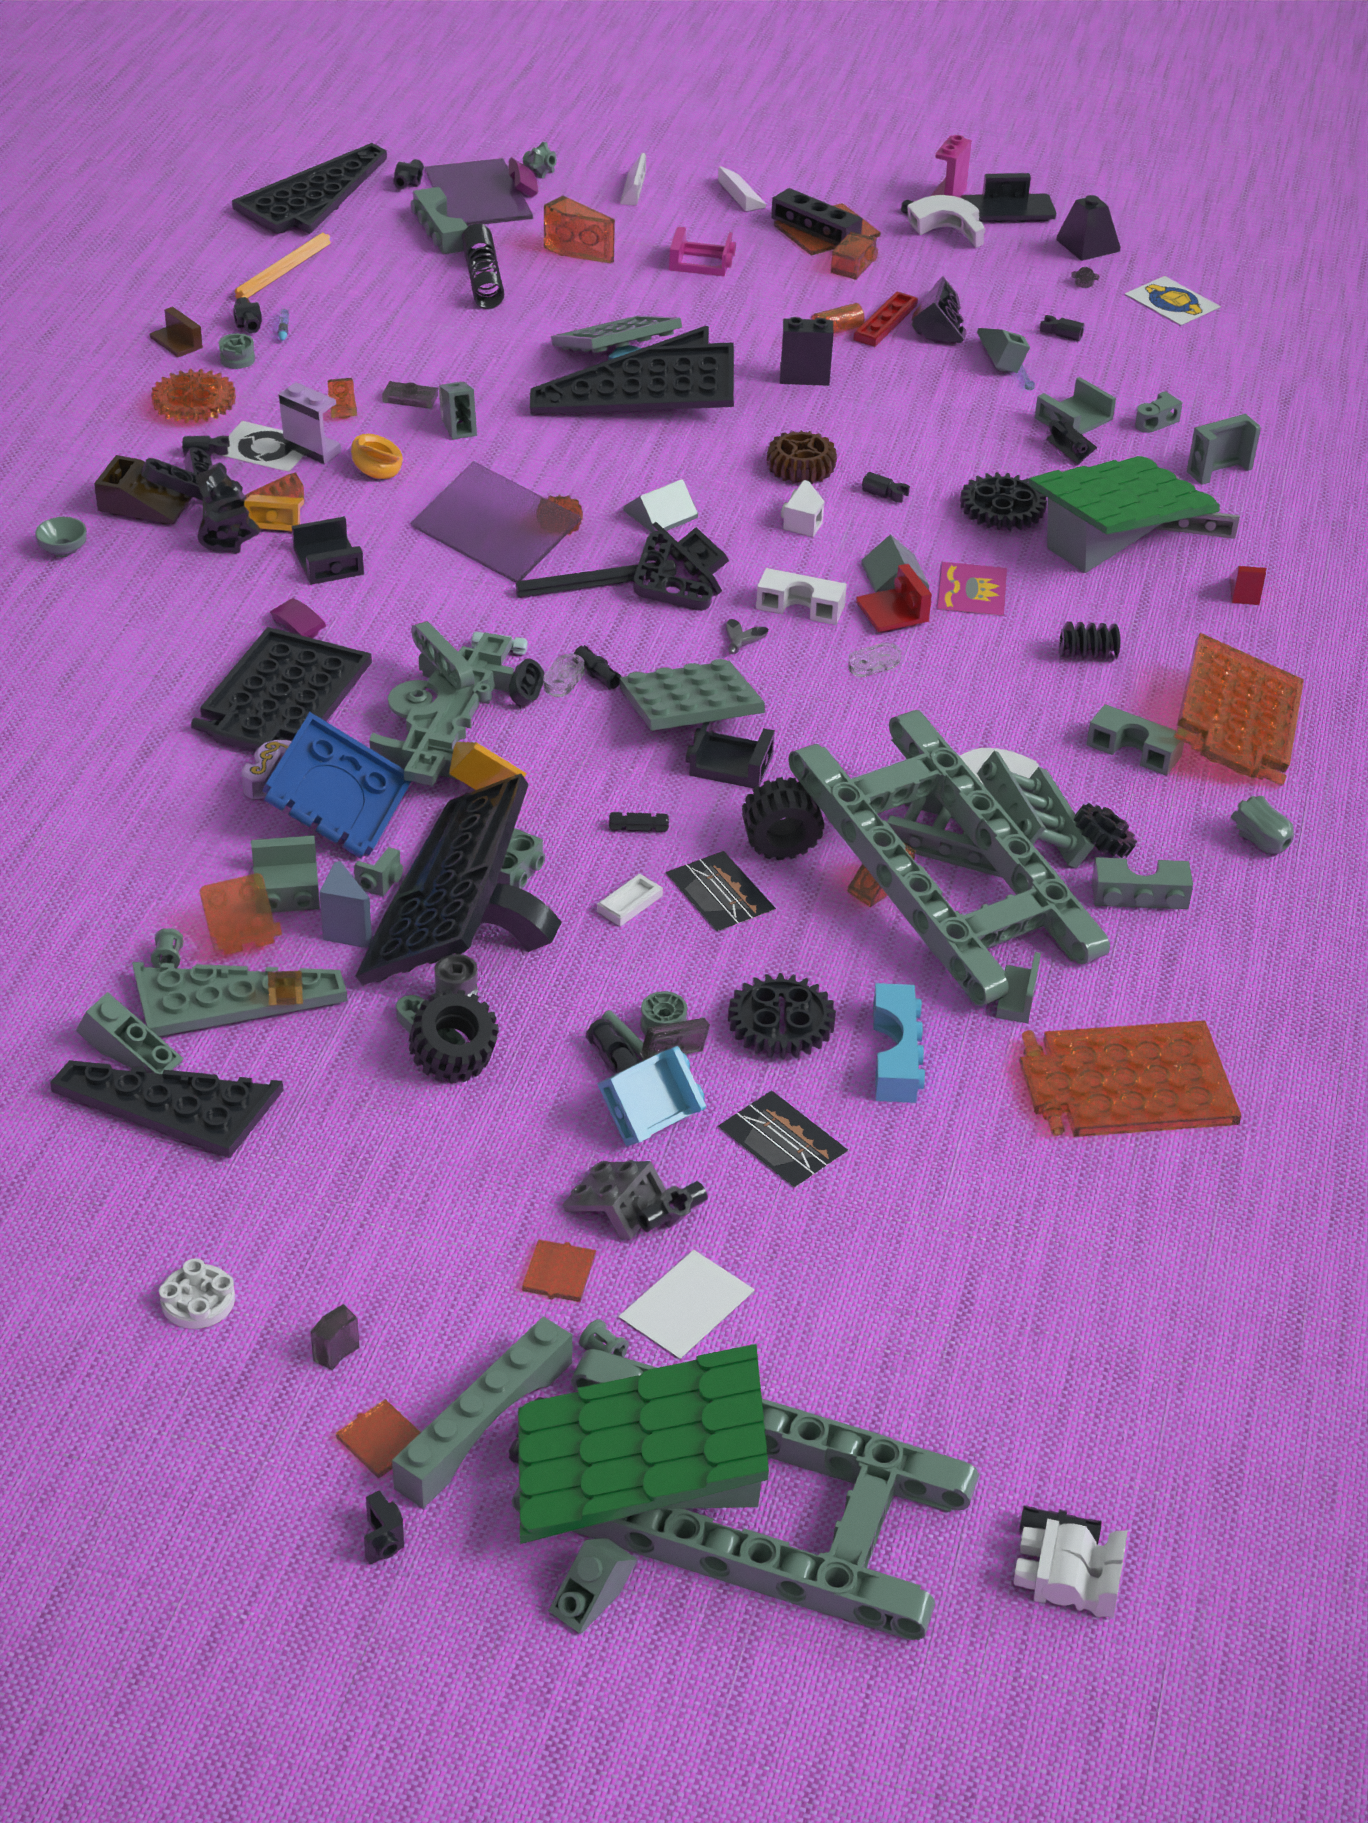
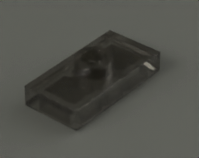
[382,381,438,409]
[640,1018,710,1060]

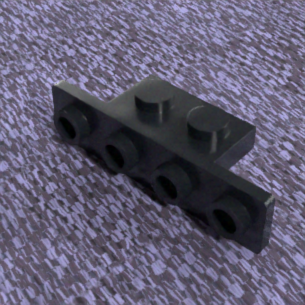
[652,522,729,594]

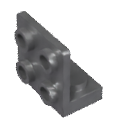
[562,1160,666,1239]

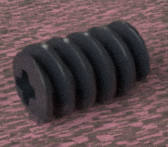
[1059,621,1121,659]

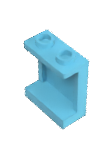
[597,1046,706,1146]

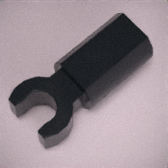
[1040,315,1085,341]
[182,436,230,456]
[862,472,910,503]

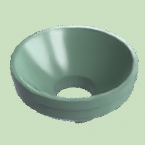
[36,517,87,557]

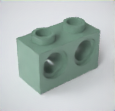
[497,828,545,889]

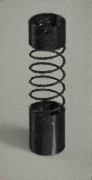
[462,224,504,309]

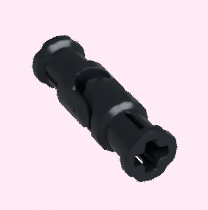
[586,1019,641,1074]

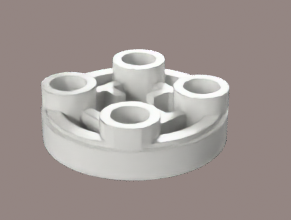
[159,1259,235,1329]

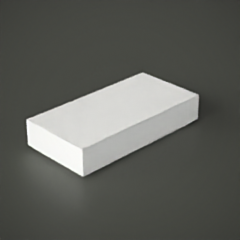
[597,874,663,927]

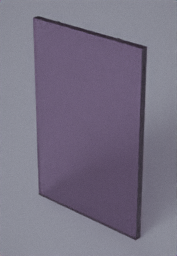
[424,158,533,226]
[410,461,581,583]

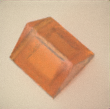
[268,970,303,1005]

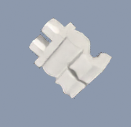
[1014,1519,1128,1618]

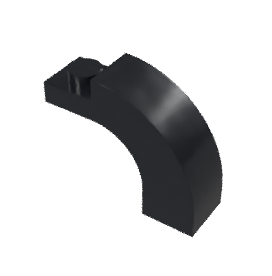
[480,883,562,952]

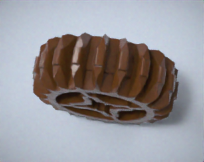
[766,430,837,484]

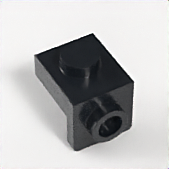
[364,1490,404,1564]

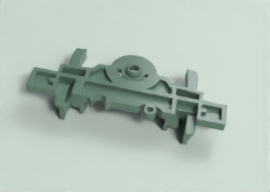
[369,632,514,786]

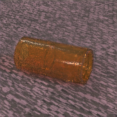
[811,303,865,334]

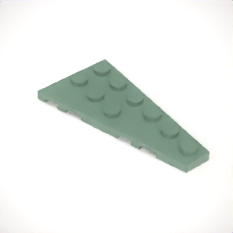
[132,962,348,1036]

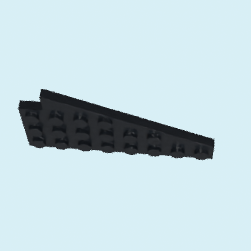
[232,143,387,234]
[530,326,734,415]

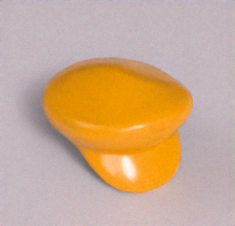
[351,434,403,479]

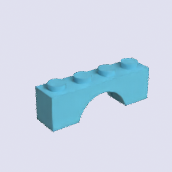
[873,983,925,1103]

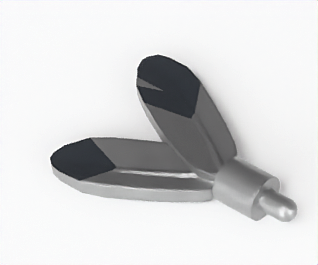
[726,619,769,654]

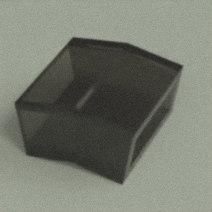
[310,1304,360,1371]

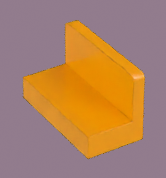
[244,495,304,531]

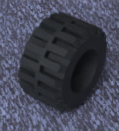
[742,777,824,860]
[409,989,499,1083]

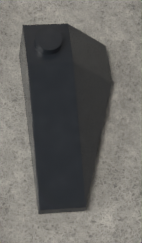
[911,276,966,343]

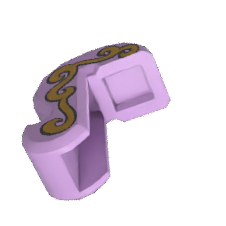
[242,740,292,799]

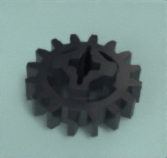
[1073,803,1137,858]

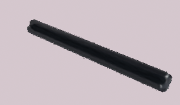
[516,560,676,597]

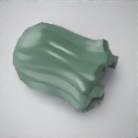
[1231,795,1294,855]

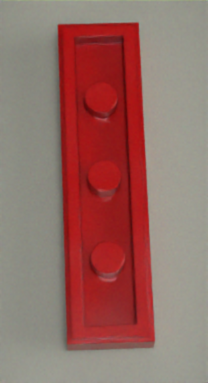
[853,291,918,347]

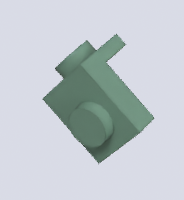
[354,847,403,897]

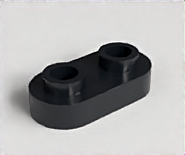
[508,658,545,707]

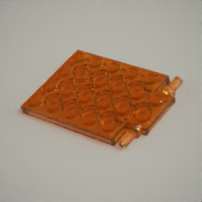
[1173,633,1304,786]
[1019,1020,1242,1137]

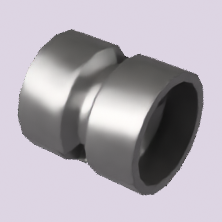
[434,954,478,997]

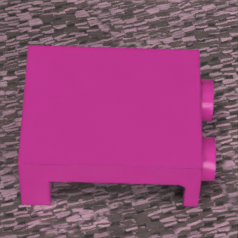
[931,135,972,198]

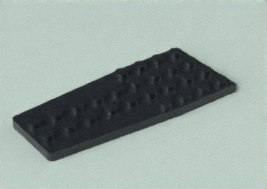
[355,774,529,985]

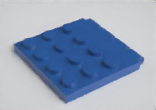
[262,712,411,859]

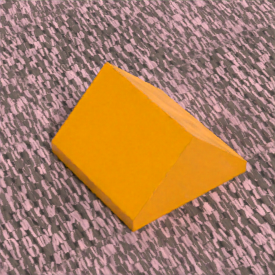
[449,742,527,790]

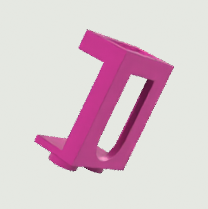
[669,227,736,276]

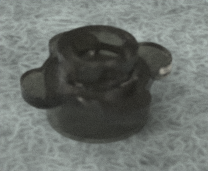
[1071,267,1100,288]

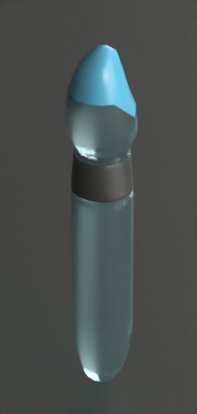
[277,308,289,341]

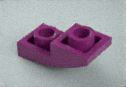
[509,157,538,198]
[270,598,326,638]

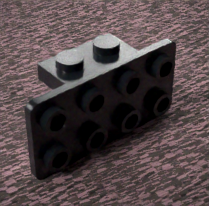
[961,173,1057,222]

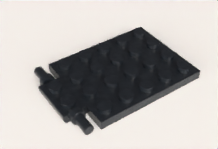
[191,627,372,752]

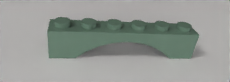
[392,1316,572,1509]

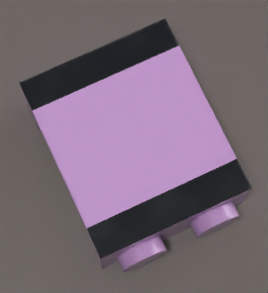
[278,382,341,464]

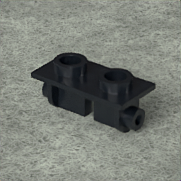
[1047,420,1097,465]

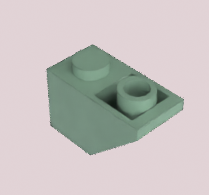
[548,1538,638,1633]

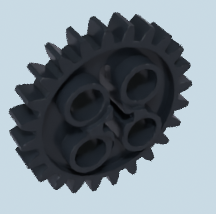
[960,472,1047,531]
[728,973,836,1059]

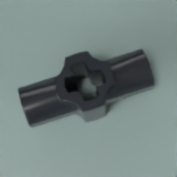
[393,159,424,189]
[233,297,262,333]
[637,1181,708,1232]

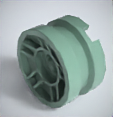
[219,333,255,369]
[641,991,688,1043]

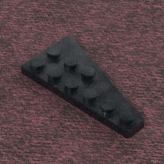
[50,1060,284,1158]

